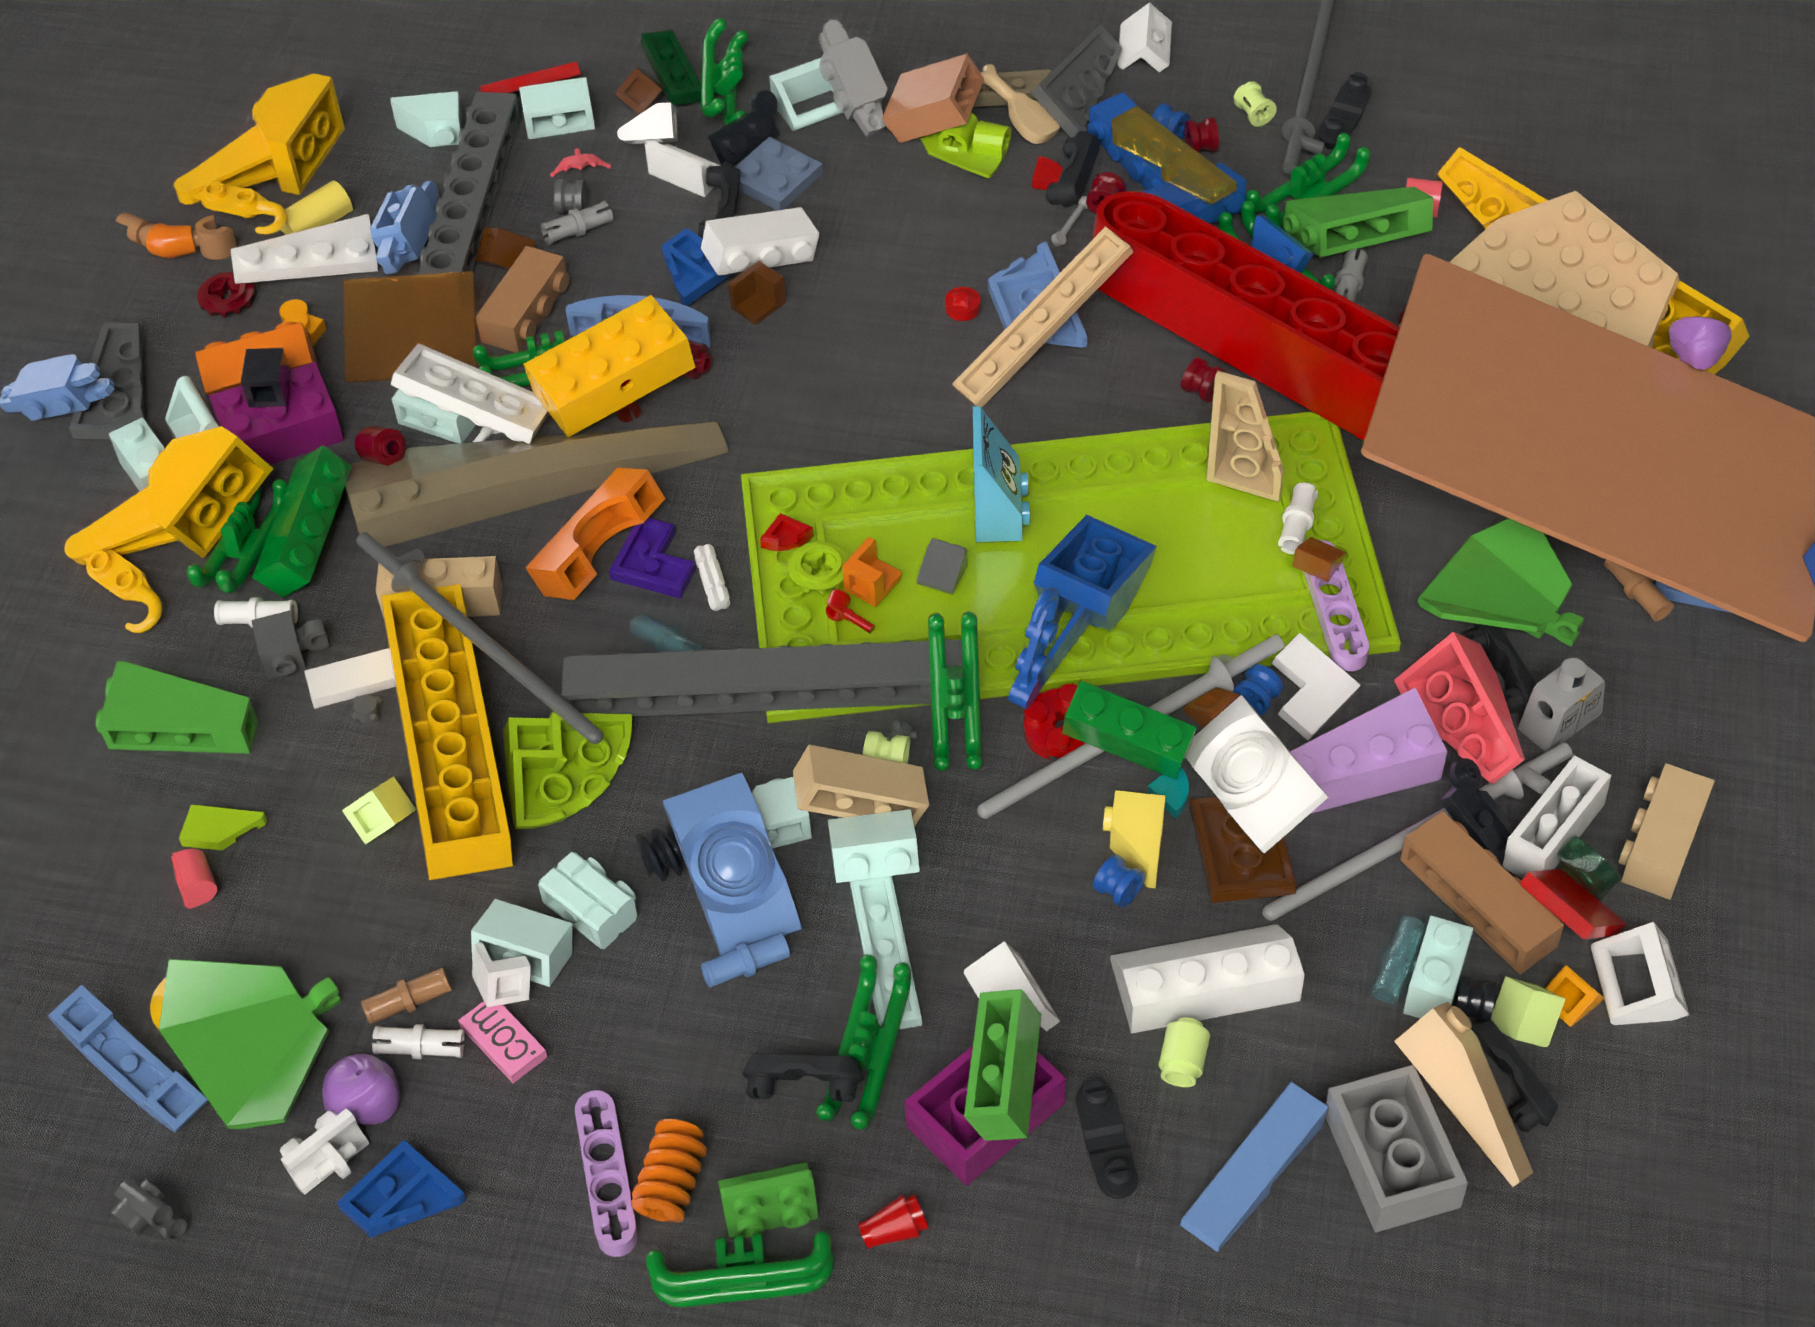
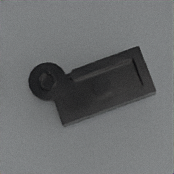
[708,90,780,166]
[1439,758,1515,864]

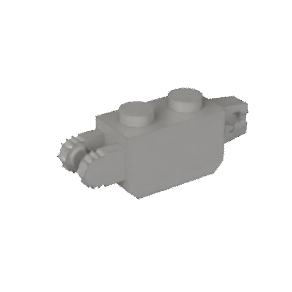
[818,19,888,137]

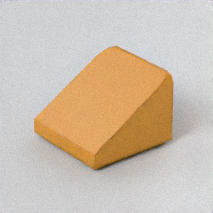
[1545,965,1604,1027]

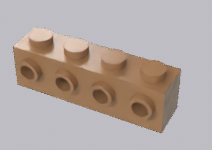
[1400,811,1564,975]

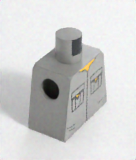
[1518,657,1605,752]

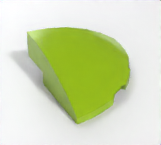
[503,712,632,829]

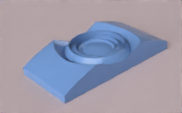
[663,773,802,956]

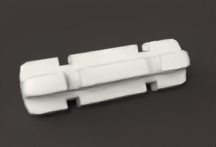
[694,544,730,611]

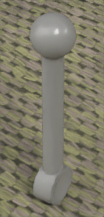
[1051,196,1088,247]

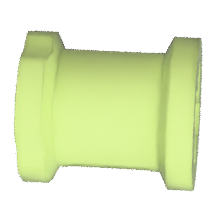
[1234,81,1277,126]

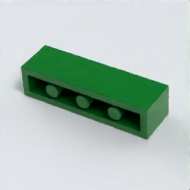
[252,445,352,598]

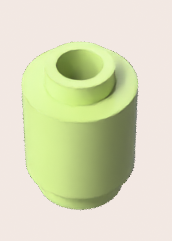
[1159,1017,1210,1087]

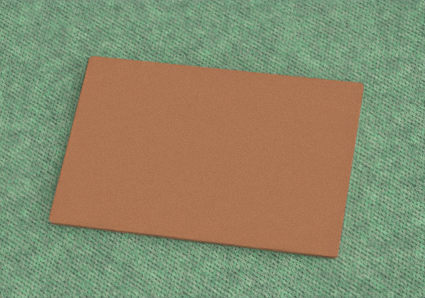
[1361,254,1815,642]

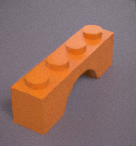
[525,467,665,600]

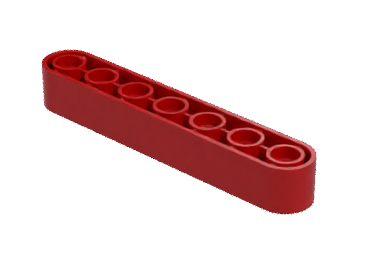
[1091,191,1399,441]

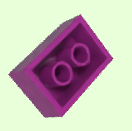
[208,362,344,465]
[904,1046,1066,1187]

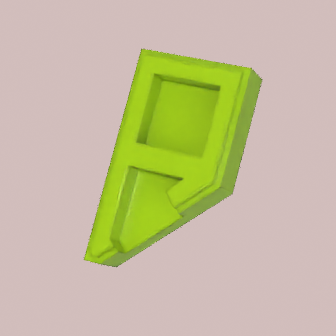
[179,804,267,851]

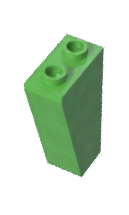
[1283,186,1433,257]
[96,661,258,754]

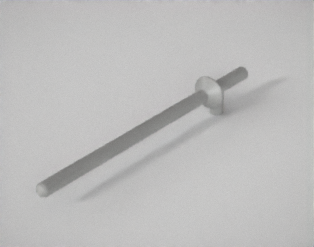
[977,634,1284,819]
[1262,742,1573,921]

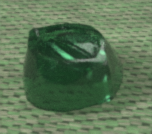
[1557,835,1621,901]

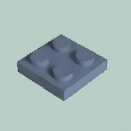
[736,137,823,211]

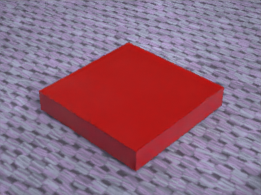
[1520,869,1627,939]

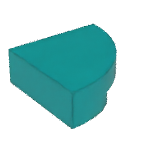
[1147,768,1189,819]

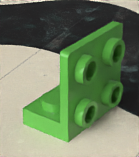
[718,1162,819,1238]

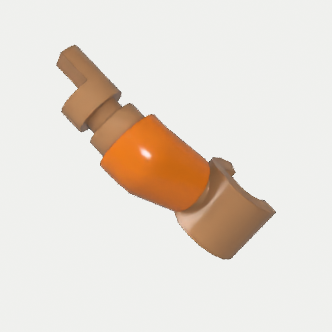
[115,212,236,260]

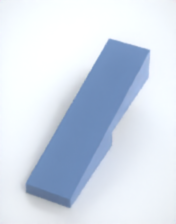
[1180,1082,1329,1252]

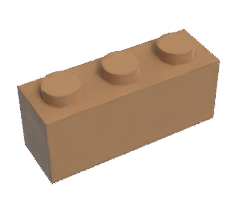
[476,246,569,352]

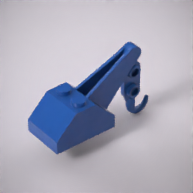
[1008,514,1157,709]

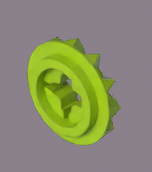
[788,541,849,596]

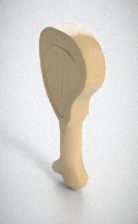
[981,64,1061,144]

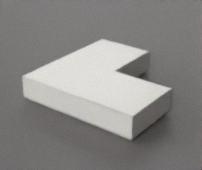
[1272,633,1361,741]

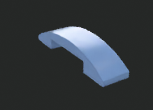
[566,295,712,348]
[48,985,208,1133]

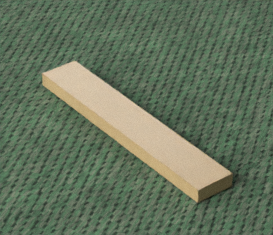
[952,226,1133,408]

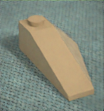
[1206,371,1284,502]
[1394,1002,1533,1187]

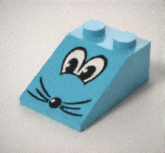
[973,406,1030,542]

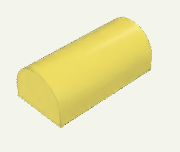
[275,180,353,235]

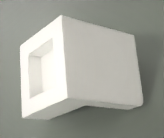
[472,942,531,1008]

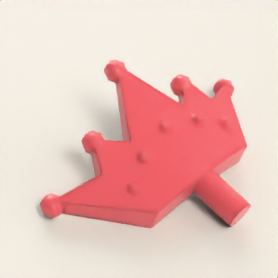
[550,148,611,177]

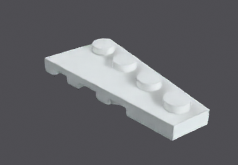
[231,214,378,284]

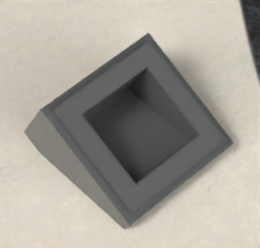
[917,538,967,595]

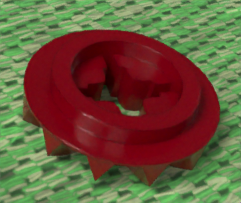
[197,272,255,318]

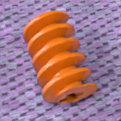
[631,1119,707,1223]

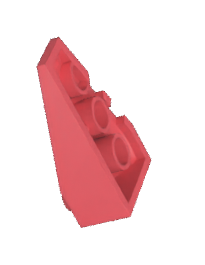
[1394,632,1525,784]

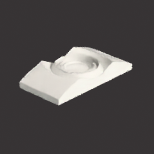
[1186,695,1329,853]

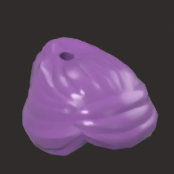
[1668,316,1732,370]
[322,1053,400,1124]

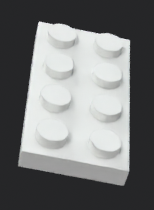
[390,343,549,444]

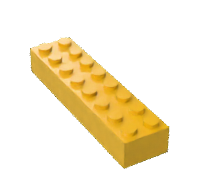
[381,584,513,880]

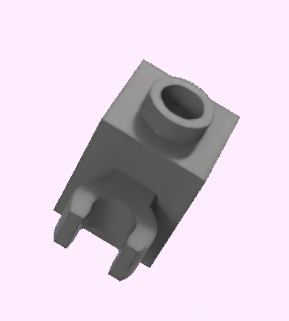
[251,610,329,679]

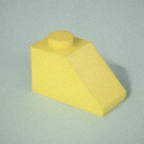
[1103,790,1165,888]

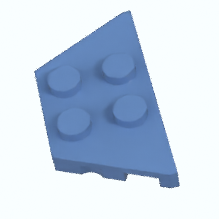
[988,242,1087,348]

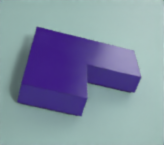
[609,518,696,599]

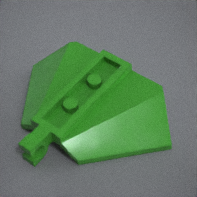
[1418,518,1584,646]
[159,959,342,1130]

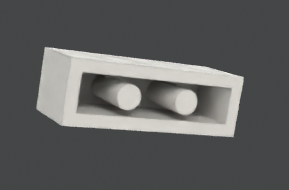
[701,207,819,275]
[1502,755,1611,879]

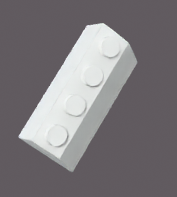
[1110,924,1305,1034]

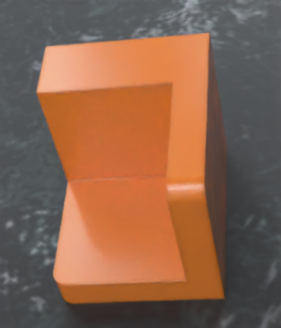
[842,537,901,607]

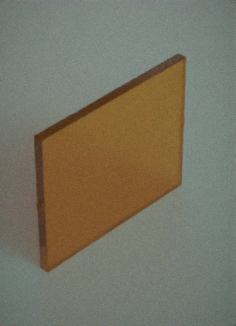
[342,271,477,383]

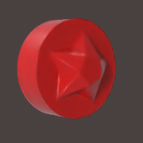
[945,287,981,321]

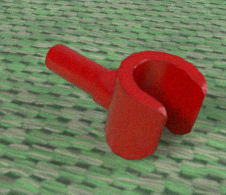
[825,589,875,634]

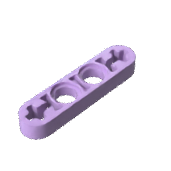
[1303,540,1369,671]
[575,1090,638,1257]

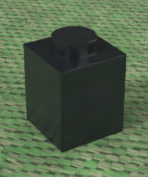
[241,348,291,408]

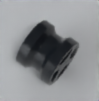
[1455,975,1496,1022]

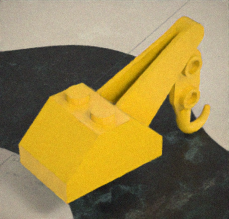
[174,73,345,235]
[64,426,273,633]

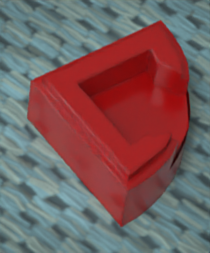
[1032,156,1063,190]
[760,513,814,551]

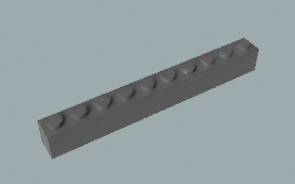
[561,639,962,717]

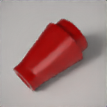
[858,1194,929,1249]

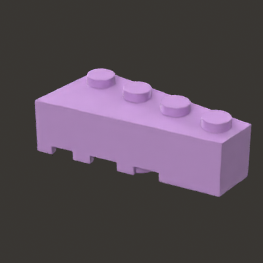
[1290,688,1447,814]

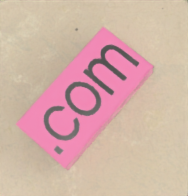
[458,1001,547,1084]

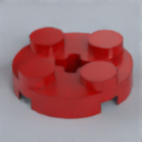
[1024,684,1085,760]

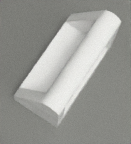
[617,103,678,144]
[1590,922,1689,1025]

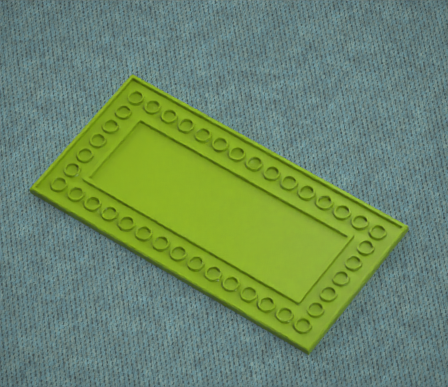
[741,412,1401,723]

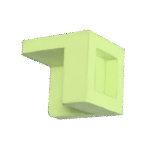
[342,776,416,845]
[1491,976,1566,1047]

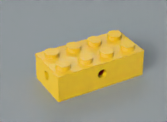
[524,295,695,438]

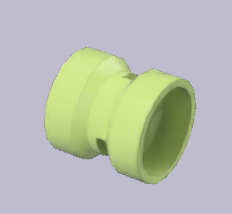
[863,730,910,764]

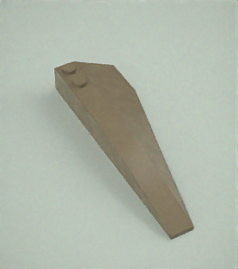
[345,422,728,547]

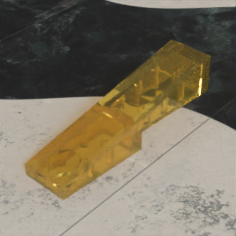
[1111,106,1237,204]

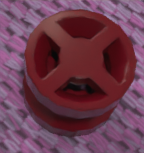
[1184,117,1219,155]
[1086,172,1127,214]
[1181,357,1226,403]

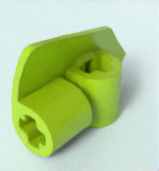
[920,112,1011,178]

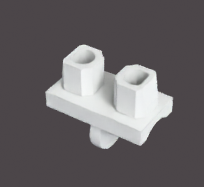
[280,1109,370,1195]

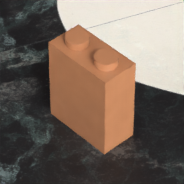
[882,53,984,143]

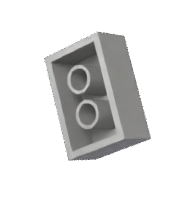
[1325,1065,1468,1233]

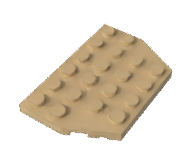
[1449,191,1680,348]

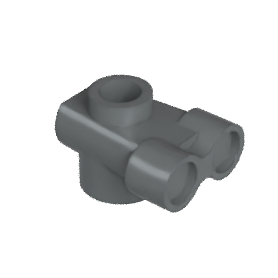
[110,1179,187,1242]

